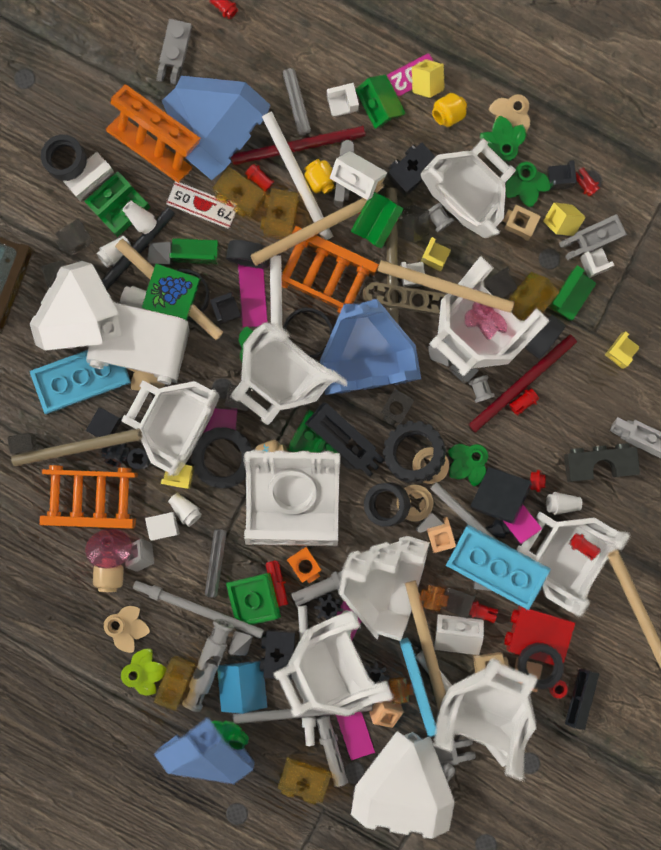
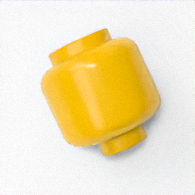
[432,93,467,127]
[304,159,335,194]

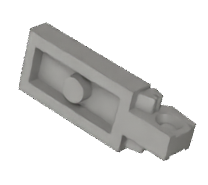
[610,417,661,458]

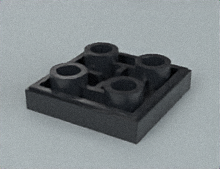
[470,467,532,524]

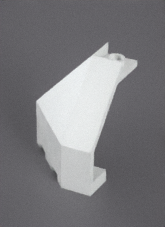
[30,261,122,350]
[339,536,430,641]
[351,731,455,839]

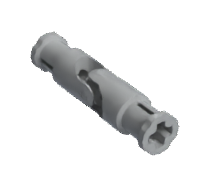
[182,619,234,712]

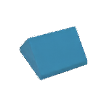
[217,661,267,713]

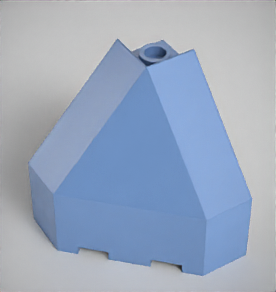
[162,76,271,180]
[320,299,421,395]
[154,718,255,784]

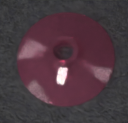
[85,529,132,569]

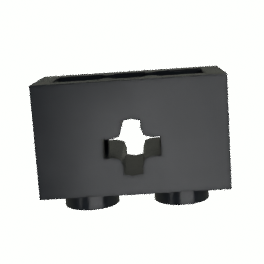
[387,142,436,197]
[260,629,295,680]

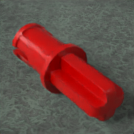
[266,560,289,607]

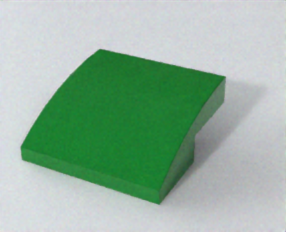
[84,171,150,237]
[287,409,336,453]

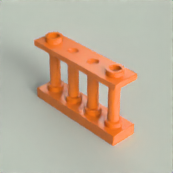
[106,84,200,183]
[282,226,379,314]
[39,465,138,528]

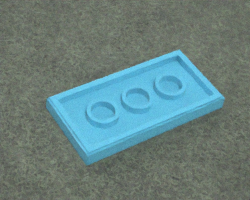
[29,350,131,414]
[446,524,551,610]
[399,637,436,737]

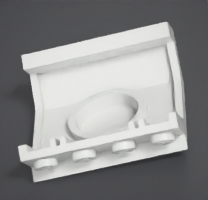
[244,450,340,546]

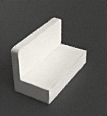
[330,151,387,200]
[63,152,115,201]
[434,614,484,655]

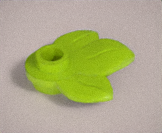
[121,649,167,696]

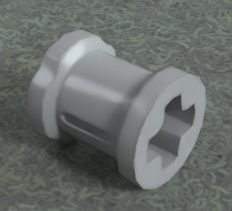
[425,203,454,233]
[468,375,495,403]

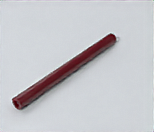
[231,126,366,165]
[468,334,577,433]

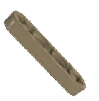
[363,282,445,315]

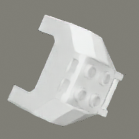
[421,138,516,238]
[430,256,550,376]
[231,322,347,425]
[121,380,220,476]
[516,512,629,616]
[273,611,393,717]
[435,658,537,781]

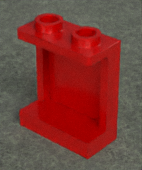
[504,605,575,665]

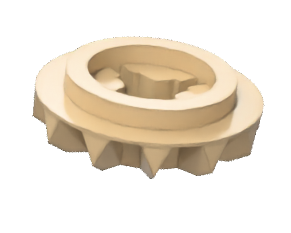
[412,447,449,484]
[396,485,433,521]

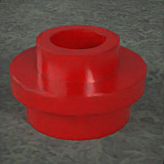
[530,470,546,493]

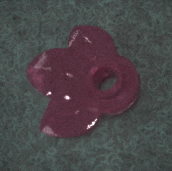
[464,302,507,340]

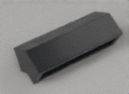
[565,668,599,730]

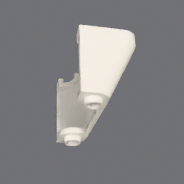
[86,303,190,385]

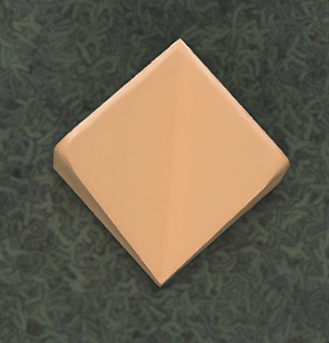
[369,699,404,728]

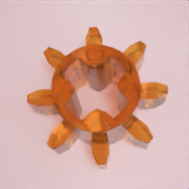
[420,585,449,611]
[389,677,414,704]

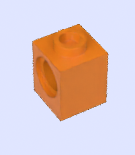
[287,546,322,583]

